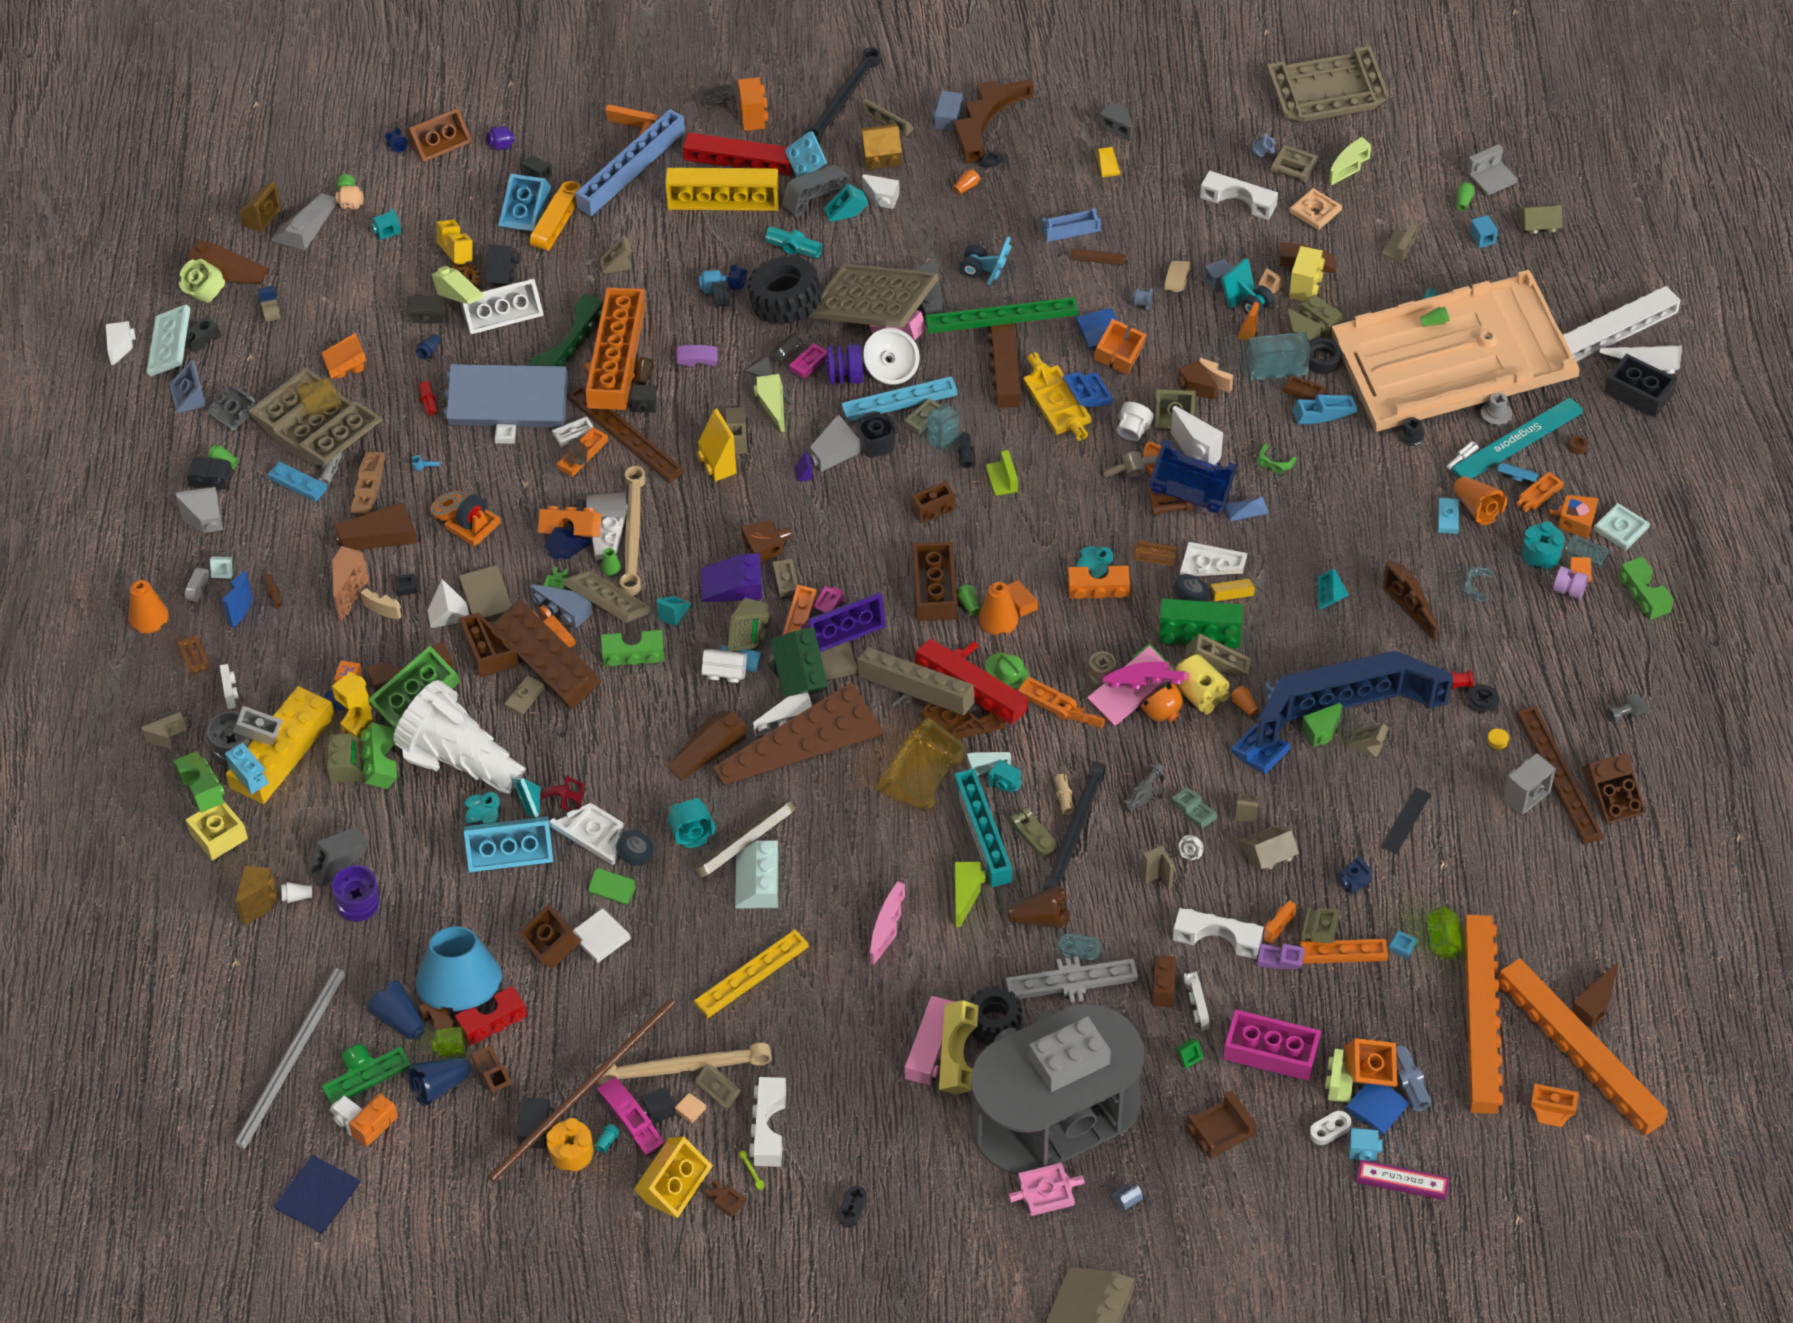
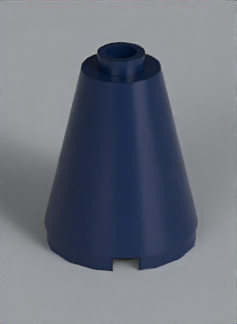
[366,980,425,1040]
[407,1057,471,1106]

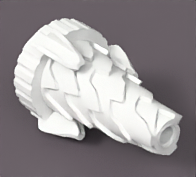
[393,680,526,794]

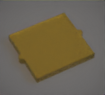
[297,378,341,415]

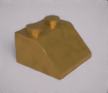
[862,124,902,170]
[240,181,281,232]
[235,866,279,925]

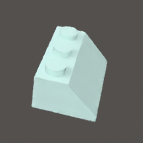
[735,841,779,908]

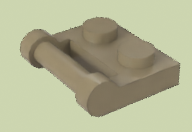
[1271,145,1318,183]

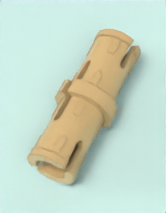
[1054,774,1075,815]

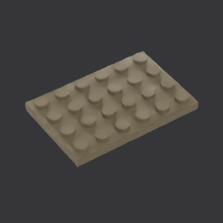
[809,263,939,328]

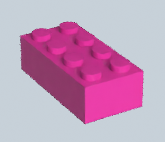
[1223,1009,1321,1081]

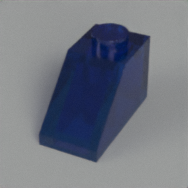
[544,527,592,559]

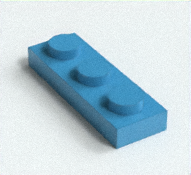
[268,461,327,502]

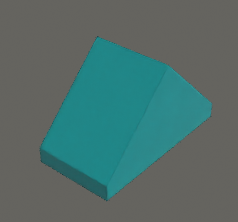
[657,596,691,626]

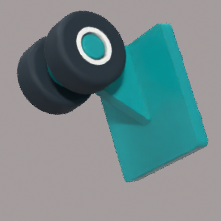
[1221,258,1275,316]

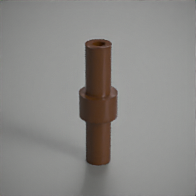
[263,574,282,608]

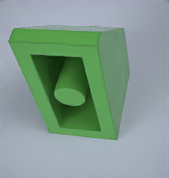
[1302,703,1342,747]

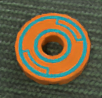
[430,491,467,521]

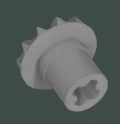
[1481,392,1512,427]

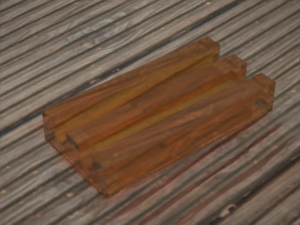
[1134,540,1177,566]
[178,636,210,676]

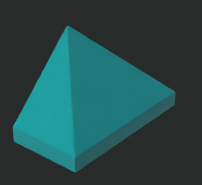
[1318,569,1349,610]
[512,777,541,818]

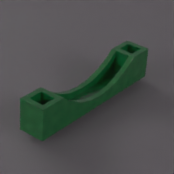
[527,293,604,367]

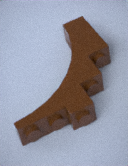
[954,79,1033,164]

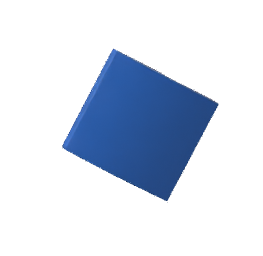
[1075,308,1125,350]
[1062,371,1113,407]
[221,571,253,628]
[1230,723,1291,774]
[1345,1084,1410,1136]

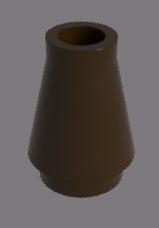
[635,357,655,385]

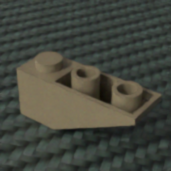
[726,407,747,454]

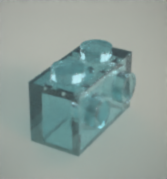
[928,403,959,450]

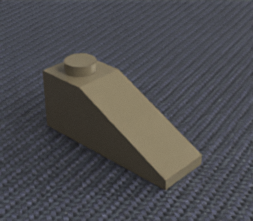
[1184,634,1251,676]

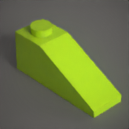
[955,862,985,927]

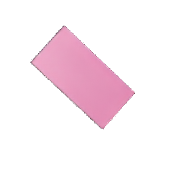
[1087,646,1174,727]

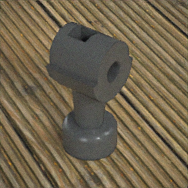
[1606,693,1648,723]

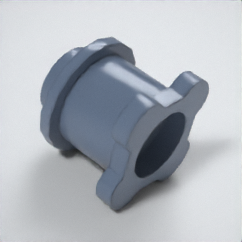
[1252,133,1275,157]
[1131,287,1153,311]

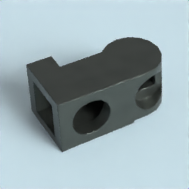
[185,316,222,352]

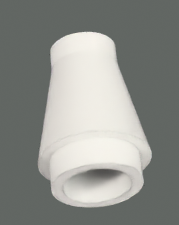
[281,882,312,903]

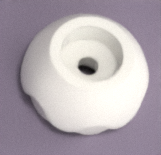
[1178,835,1203,861]

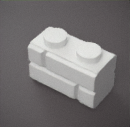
[702,649,747,682]

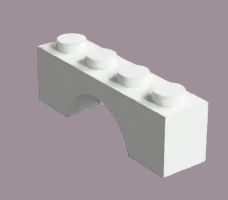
[1200,171,1278,220]
[1173,908,1264,960]
[750,1077,787,1167]

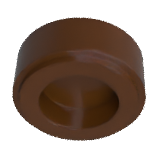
[1568,435,1588,454]

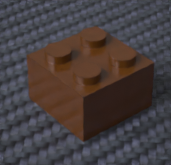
[518,904,583,970]

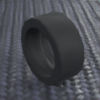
[1304,338,1342,374]

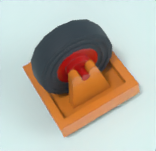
[444,494,501,547]

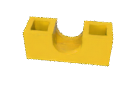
[436,219,472,264]

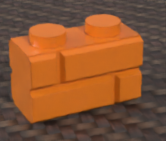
[348,1093,398,1147]

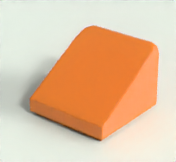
[1569,557,1591,582]

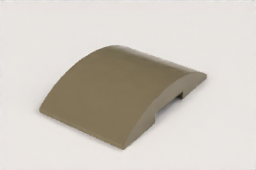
[248,367,382,465]

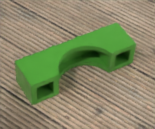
[173,751,225,812]

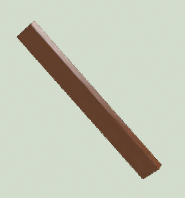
[567,385,684,483]
[1516,706,1603,845]

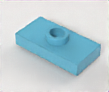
[1438,498,1459,534]

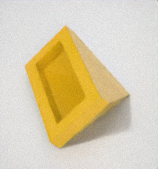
[1095,147,1120,177]

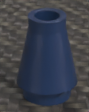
[416,334,441,360]

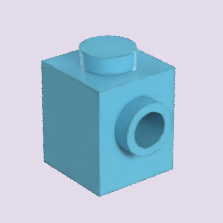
[1349,1128,1382,1161]

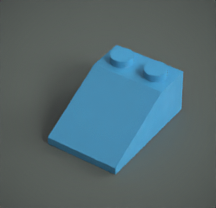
[498,174,551,232]

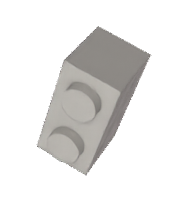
[232,706,283,746]

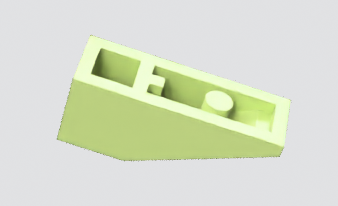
[432,266,484,305]
[754,374,785,432]

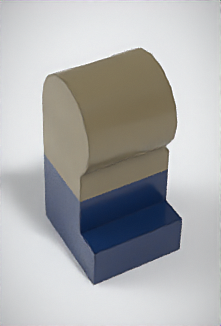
[257,285,281,323]

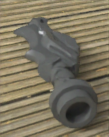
[1123,762,1164,814]

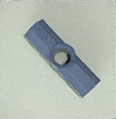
[1396,1046,1432,1112]

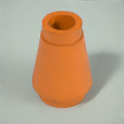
[953,169,980,195]
[1231,686,1259,717]

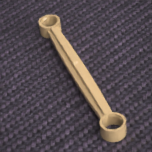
[620,466,645,596]
[595,1043,772,1085]

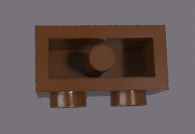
[911,481,955,524]

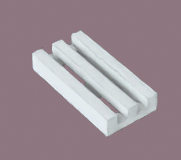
[552,417,593,448]

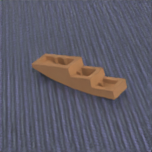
[351,451,385,514]

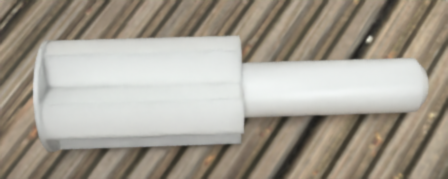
[1447,441,1479,470]

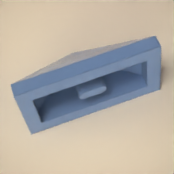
[1225,496,1268,521]

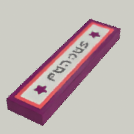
[1356,1159,1450,1201]

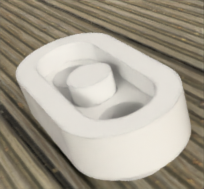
[1310,1111,1351,1145]

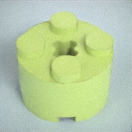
[179,259,225,303]

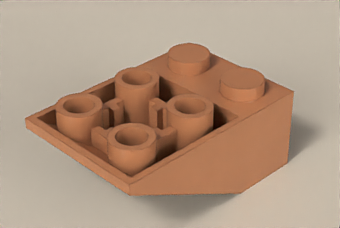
[332,546,369,622]

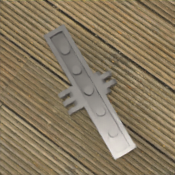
[1006,956,1138,1003]

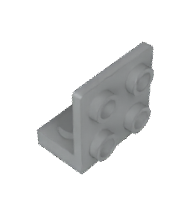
[1466,144,1517,195]

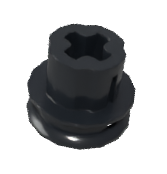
[1399,417,1425,446]

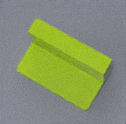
[986,450,1018,496]

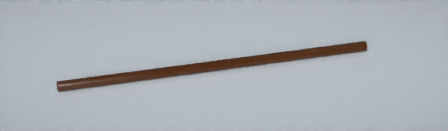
[488,998,676,1183]

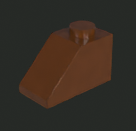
[1177,360,1218,400]

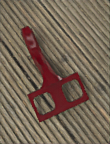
[515,776,584,812]

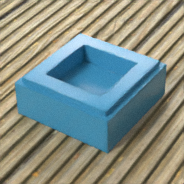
[1388,930,1418,959]

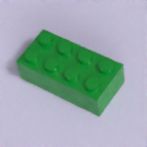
[1159,599,1243,648]

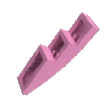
[870,881,905,965]

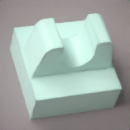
[210,557,233,578]

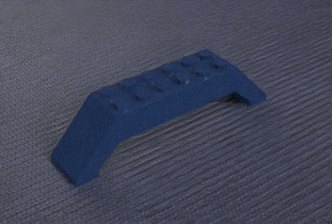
[1255,650,1453,749]

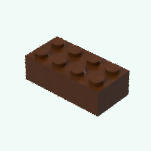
[913,541,957,621]

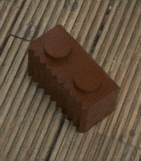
[1152,955,1176,1007]

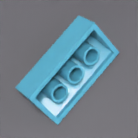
[464,816,553,872]

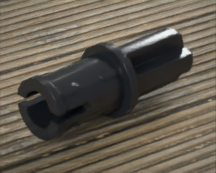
[958,432,974,468]

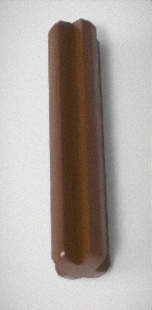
[1071,248,1126,265]

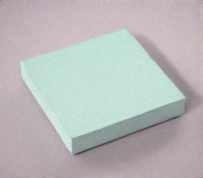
[1593,503,1650,551]

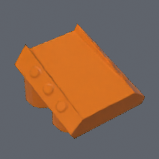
[321,333,366,379]

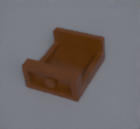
[1185,1090,1256,1159]

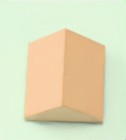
[1258,268,1283,294]

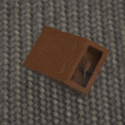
[1581,753,1646,824]

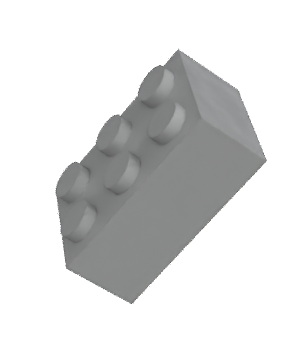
[1029,1016,1111,1092]

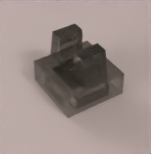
[565,438,587,466]

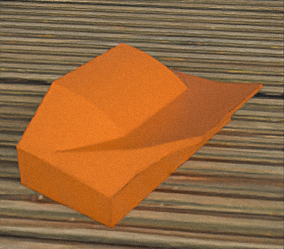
[1531,1084,1579,1127]

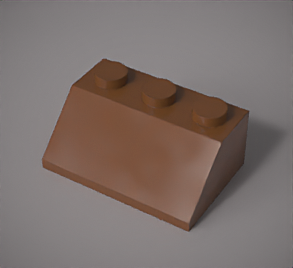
[405,108,473,162]

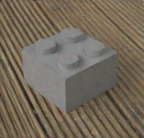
[1503,754,1556,815]

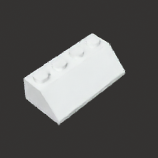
[460,279,544,334]

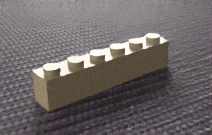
[857,647,975,715]

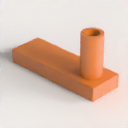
[605,104,659,137]

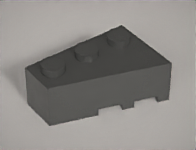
[909,260,943,325]

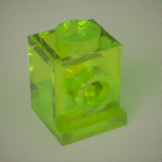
[432,1027,465,1057]

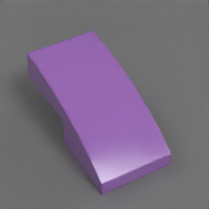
[676,345,717,367]
[1257,943,1305,969]

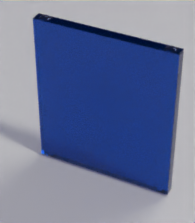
[274,1155,361,1234]

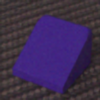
[794,452,813,482]

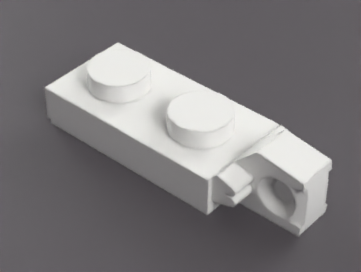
[1184,972,1210,1031]

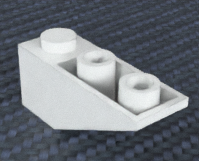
[753,692,812,737]

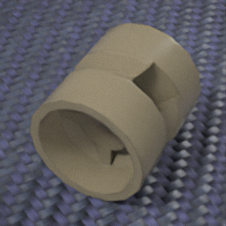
[1088,651,1116,689]

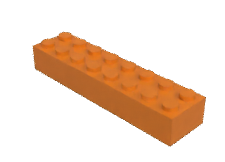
[586,288,646,410]

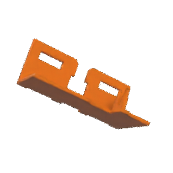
[1069,705,1106,729]

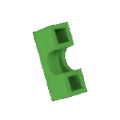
[1619,556,1674,620]
[601,630,664,666]
[360,722,397,789]

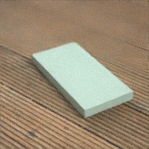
[147,304,190,376]

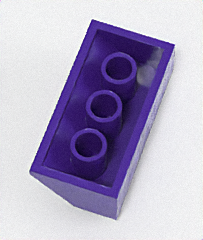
[801,592,886,652]

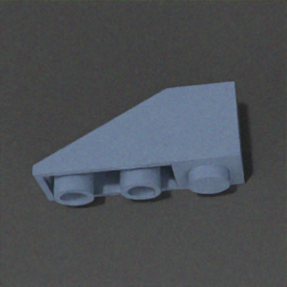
[530,584,592,629]

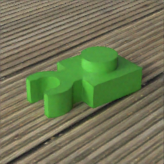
[543,567,568,590]

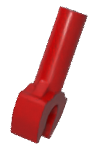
[954,641,978,659]

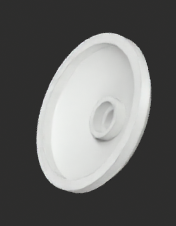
[863,328,920,385]

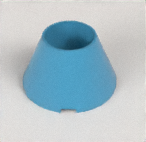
[415,927,502,1011]

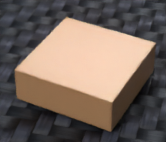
[675,1093,706,1124]

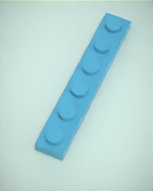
[841,376,957,422]

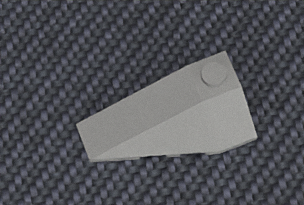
[272,193,337,250]

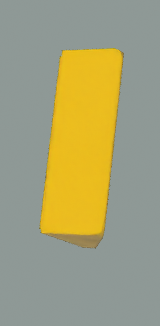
[1210,579,1255,601]

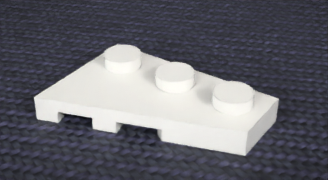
[592,505,628,560]

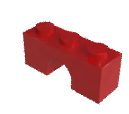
[455,986,527,1046]

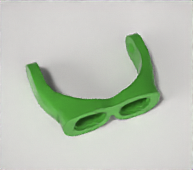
[1257,444,1297,474]

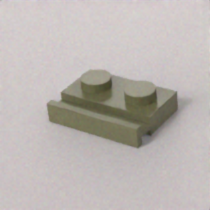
[1302,907,1339,943]

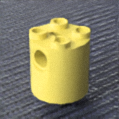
[1175,654,1230,714]

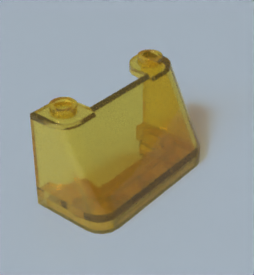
[875,717,967,811]

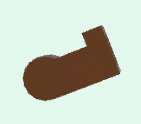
[419,1003,454,1041]

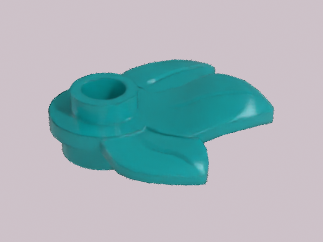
[1076,546,1113,579]
[464,792,500,824]

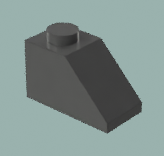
[1099,101,1133,141]

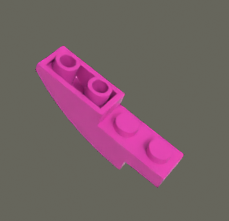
[1103,662,1189,689]
[597,1076,665,1157]

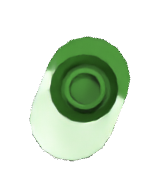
[985,653,1028,689]

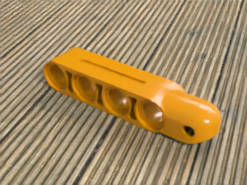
[530,181,581,251]

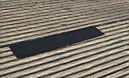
[1382,788,1431,854]

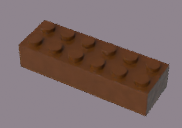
[492,599,602,709]

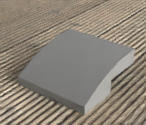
[586,492,627,517]

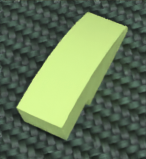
[1329,137,1371,185]

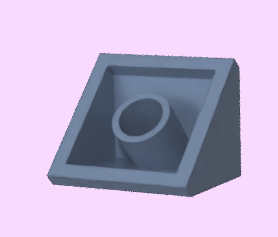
[169,360,206,413]

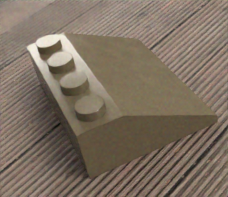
[1046,1267,1134,1323]

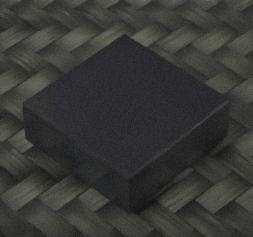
[395,574,417,596]

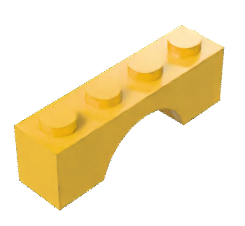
[332,671,374,738]

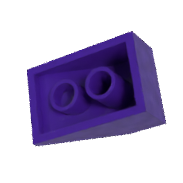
[701,553,762,602]

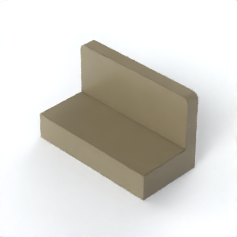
[1382,223,1418,263]
[1142,846,1174,889]

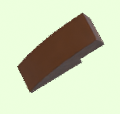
[1279,242,1336,272]

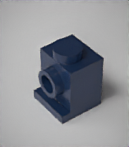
[1338,856,1373,894]

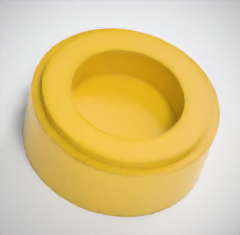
[1487,728,1509,749]

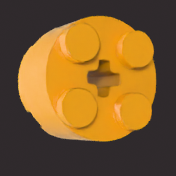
[547,1118,594,1171]

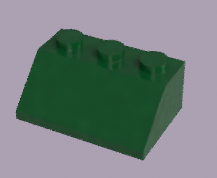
[770,628,828,699]

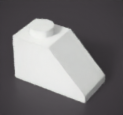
[863,174,899,209]
[106,321,136,365]

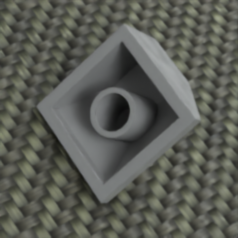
[176,487,223,533]

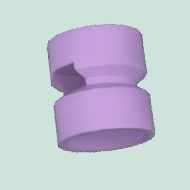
[1553,566,1589,600]

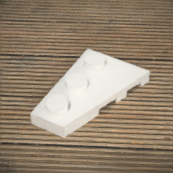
[1180,542,1247,576]

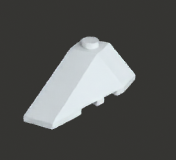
[1600,345,1682,374]

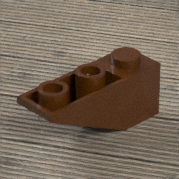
[1571,963,1618,1029]

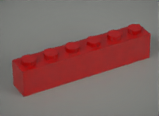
[683,132,793,176]
[914,638,1029,725]

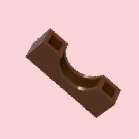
[367,642,454,693]

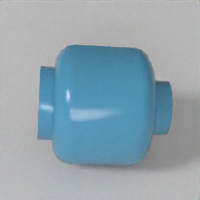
[699,269,726,295]

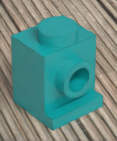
[371,208,401,240]
[988,760,1022,794]

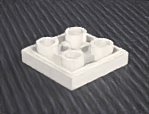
[574,908,631,963]

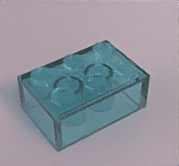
[1247,332,1310,380]

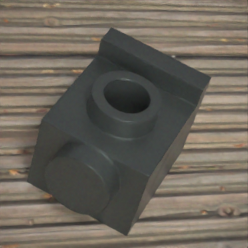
[522,155,553,180]

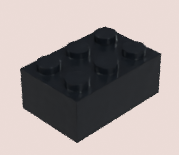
[1604,353,1678,417]

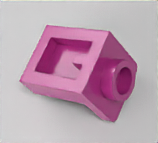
[813,586,847,613]

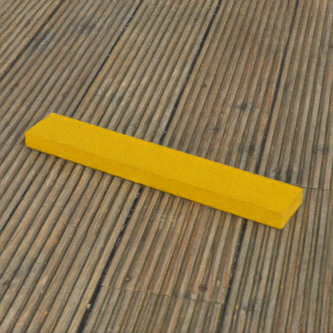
[694,929,809,1019]

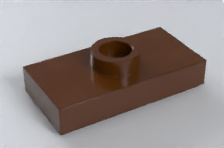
[1283,375,1326,400]

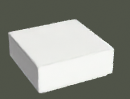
[495,424,516,444]

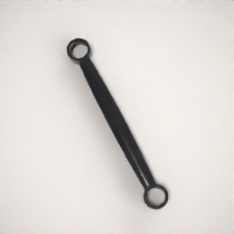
[803,47,880,145]
[1043,761,1106,891]

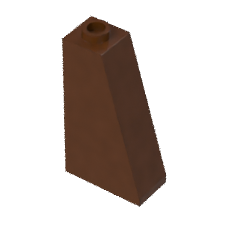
[333,502,418,550]

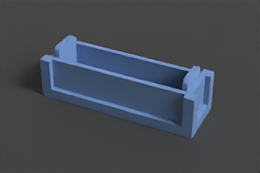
[1042,208,1101,242]

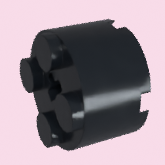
[856,411,896,458]

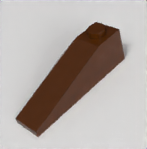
[187,239,268,284]
[1383,561,1438,640]
[668,710,746,781]

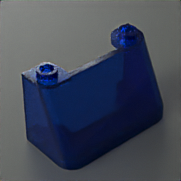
[1148,439,1238,513]

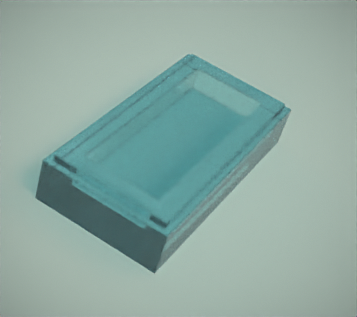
[1565,535,1610,568]

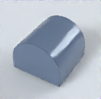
[1111,1184,1143,1211]

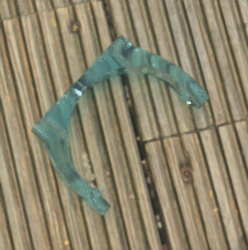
[1463,566,1495,602]

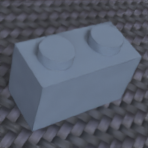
[932,91,963,131]

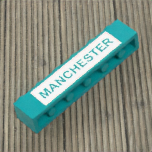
[954,768,1012,887]

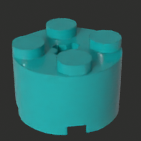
[1522,521,1565,570]
[667,798,715,848]

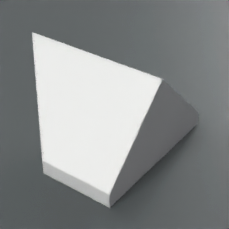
[427,579,469,628]

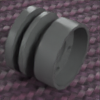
[207,711,253,766]

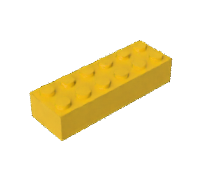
[666,168,779,211]
[226,686,335,804]

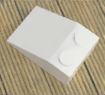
[1171,406,1223,472]

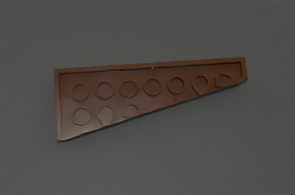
[712,682,884,786]

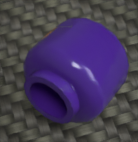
[486,126,514,150]

